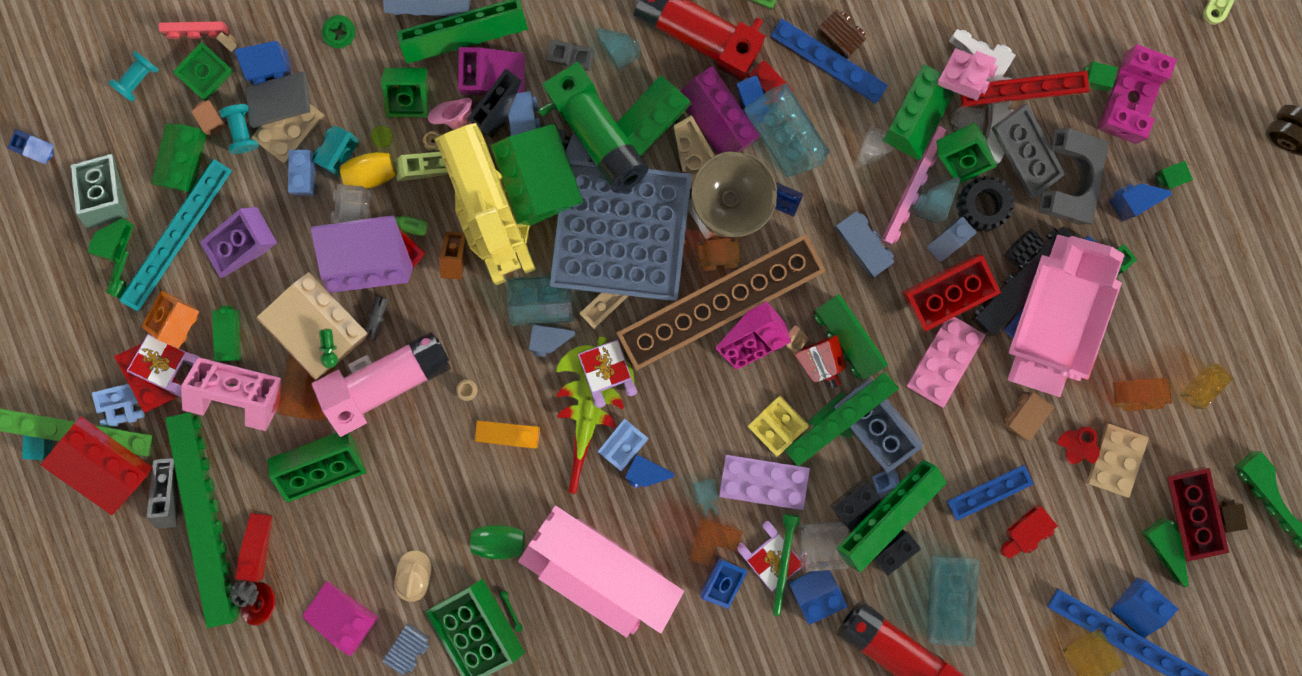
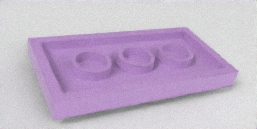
[719,455,810,510]

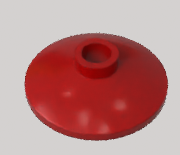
[241,582,275,626]

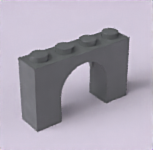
[1039,128,1109,225]

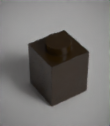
[1219,499,1248,533]

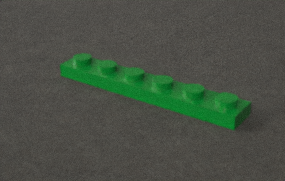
[785,371,899,467]

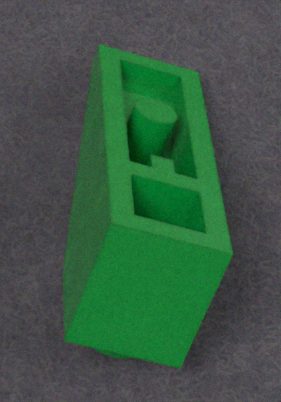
[1141,518,1189,588]

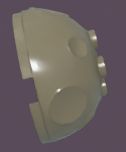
[692,151,777,238]

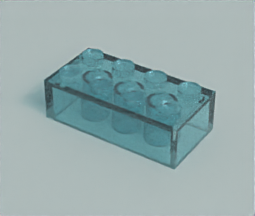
[927,554,979,647]

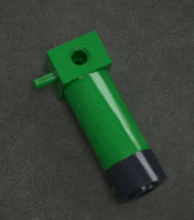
[538,61,648,193]

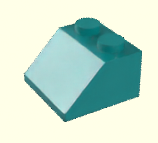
[313,125,360,177]

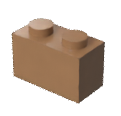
[1004,392,1054,442]

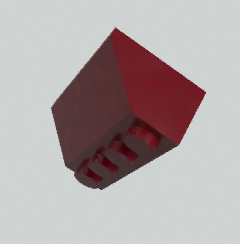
[1167,467,1229,562]

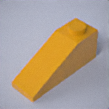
[475,420,540,448]

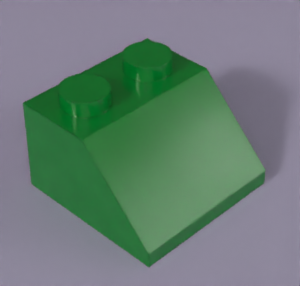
[381,68,429,118]
[936,122,997,184]

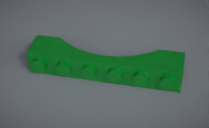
[1234,451,1302,549]

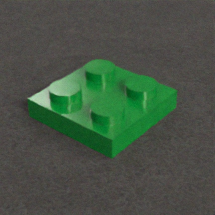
[173,41,235,101]

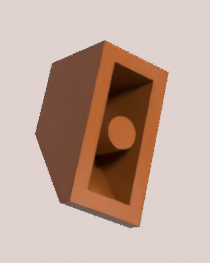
[439,232,467,279]

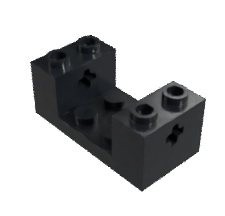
[829,479,921,576]

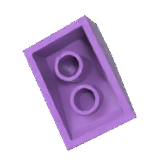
[200,207,277,278]

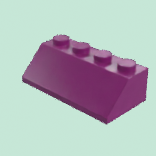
[680,66,760,154]

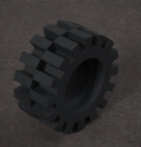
[1004,229,1044,268]

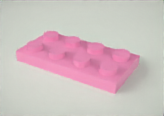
[905,317,985,408]

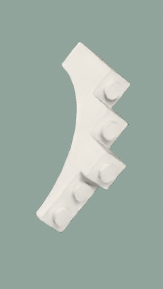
[949,29,1016,164]

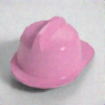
[428,98,472,130]

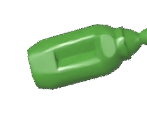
[394,215,428,236]

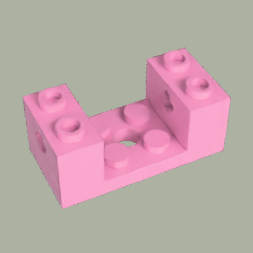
[181,357,281,431]

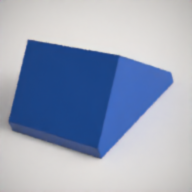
[699,556,748,609]

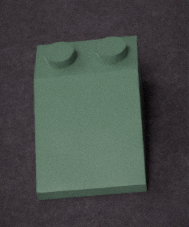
[71,154,128,229]

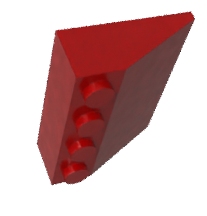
[40,416,152,515]

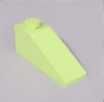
[394,152,448,182]

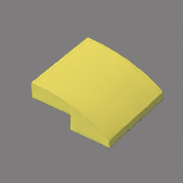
[748,395,809,457]

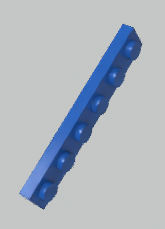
[770,19,888,104]

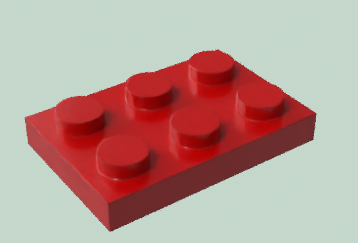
[114,343,180,414]

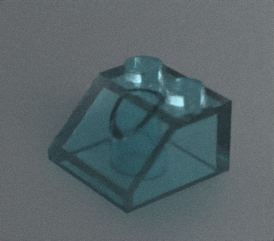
[913,177,961,224]

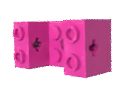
[1097,44,1177,144]

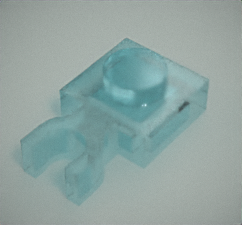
[692,478,719,518]

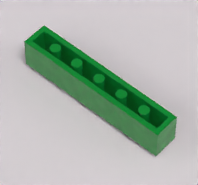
[397,0,528,64]
[836,460,947,573]

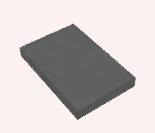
[247,71,310,128]

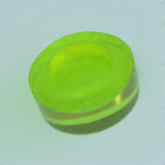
[371,125,393,148]

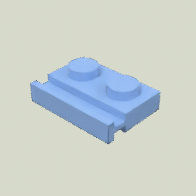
[598,419,649,471]

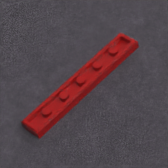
[960,71,1090,107]

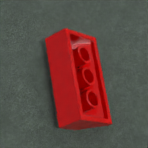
[901,254,1001,332]

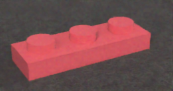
[159,21,228,39]

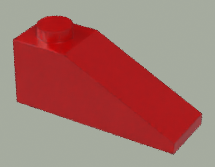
[235,513,272,582]

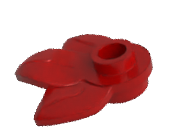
[1057,427,1100,465]

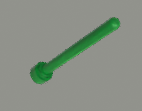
[772,514,801,617]

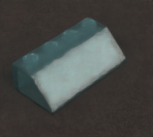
[744,83,830,178]

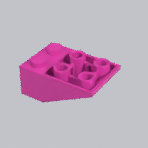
[716,302,792,370]

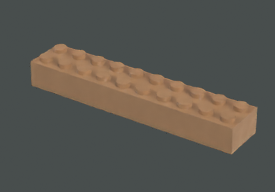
[617,234,826,371]

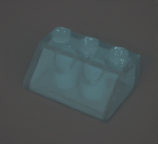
[507,276,574,326]

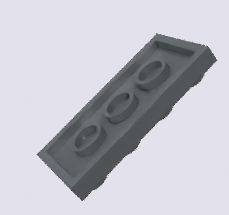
[991,104,1065,199]

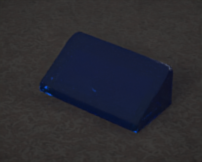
[775,182,803,217]

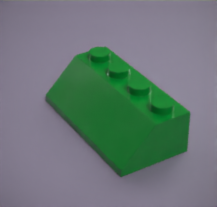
[882,64,954,161]
[617,75,691,158]
[813,294,888,380]
[267,432,366,503]

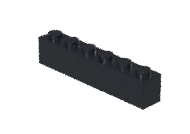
[972,226,1073,337]

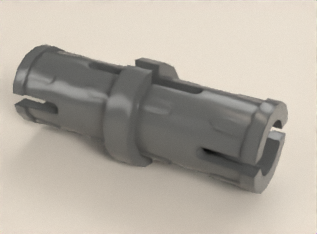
[365,296,389,340]

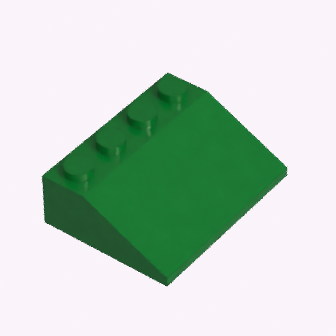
[491,124,583,226]
[425,579,526,676]

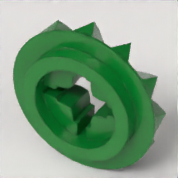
[322,15,356,49]

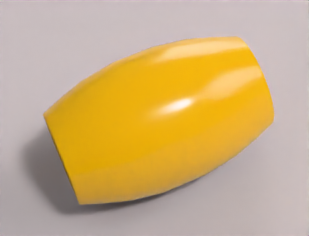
[339,152,396,190]

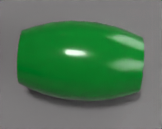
[470,525,525,560]

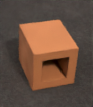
[191,100,228,136]

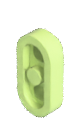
[1203,0,1234,25]

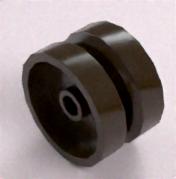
[1265,105,1302,156]

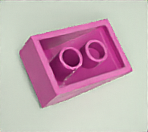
[302,581,379,656]

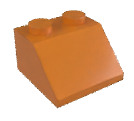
[141,290,199,349]

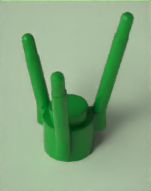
[105,251,128,298]

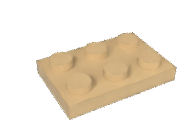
[251,104,325,165]
[1086,423,1149,498]

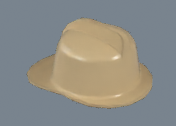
[394,551,431,602]

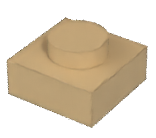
[216,32,240,57]
[785,325,810,354]

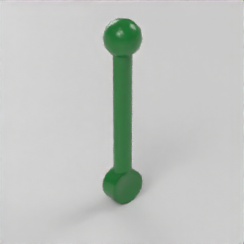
[500,591,523,632]

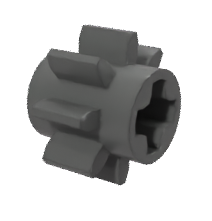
[230,580,259,607]

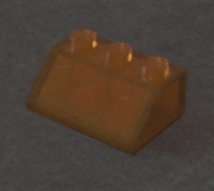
[277,353,335,421]

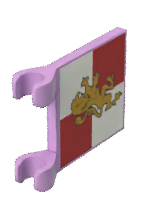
[127,334,200,397]
[578,340,637,408]
[736,521,804,592]

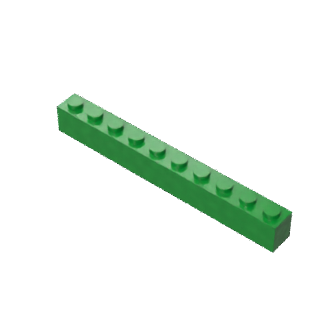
[165,412,239,628]

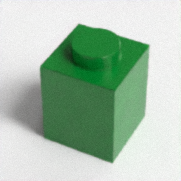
[1083,61,1118,92]
[1155,161,1193,190]

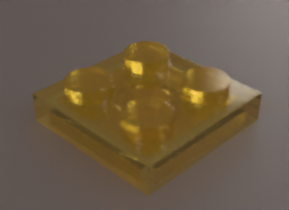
[1062,628,1124,676]

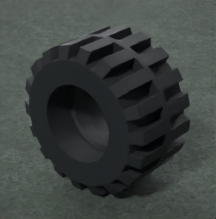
[956,176,1015,232]

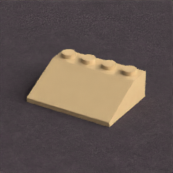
[256,272,368,380]

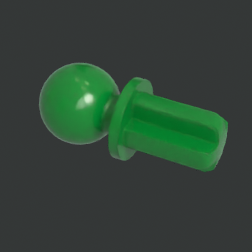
[319,328,338,368]

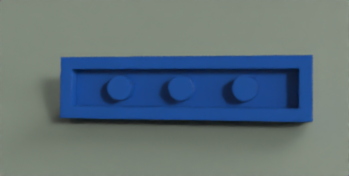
[946,465,1034,521]

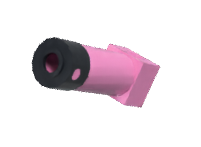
[311,331,451,437]

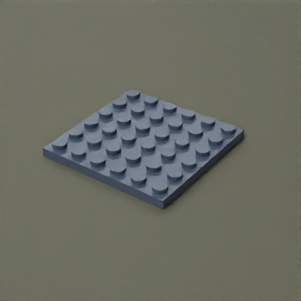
[550,160,692,301]

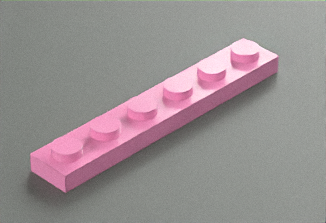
[880,126,946,246]

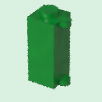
[212,306,241,362]

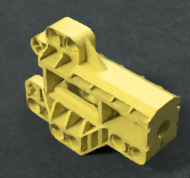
[435,123,536,285]

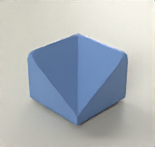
[872,470,900,499]

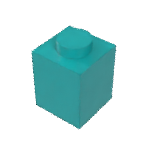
[22,435,53,460]

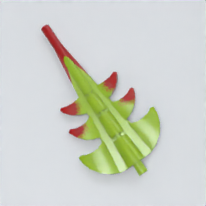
[556,336,634,494]

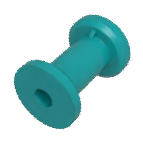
[108,50,160,102]
[218,104,259,154]

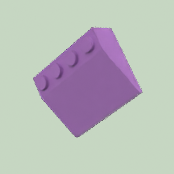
[311,215,413,293]

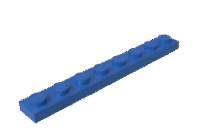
[1047,588,1209,676]

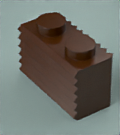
[817,9,867,59]

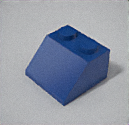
[235,40,292,85]
[1109,183,1172,222]
[788,565,848,625]
[1110,577,1179,638]

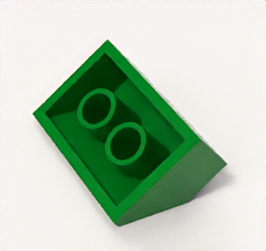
[151,123,207,193]

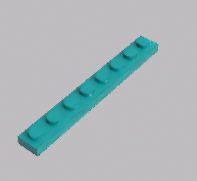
[119,158,232,312]

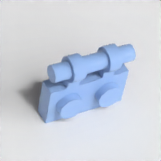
[92,384,145,428]

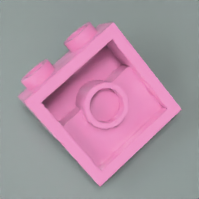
[938,48,998,100]

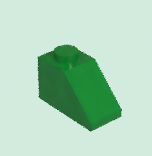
[87,218,134,264]

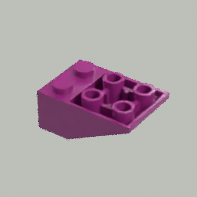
[458,47,525,95]

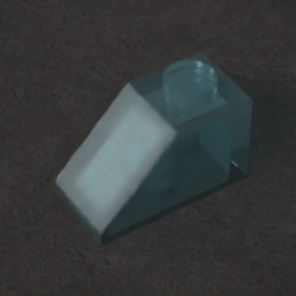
[596,28,641,70]

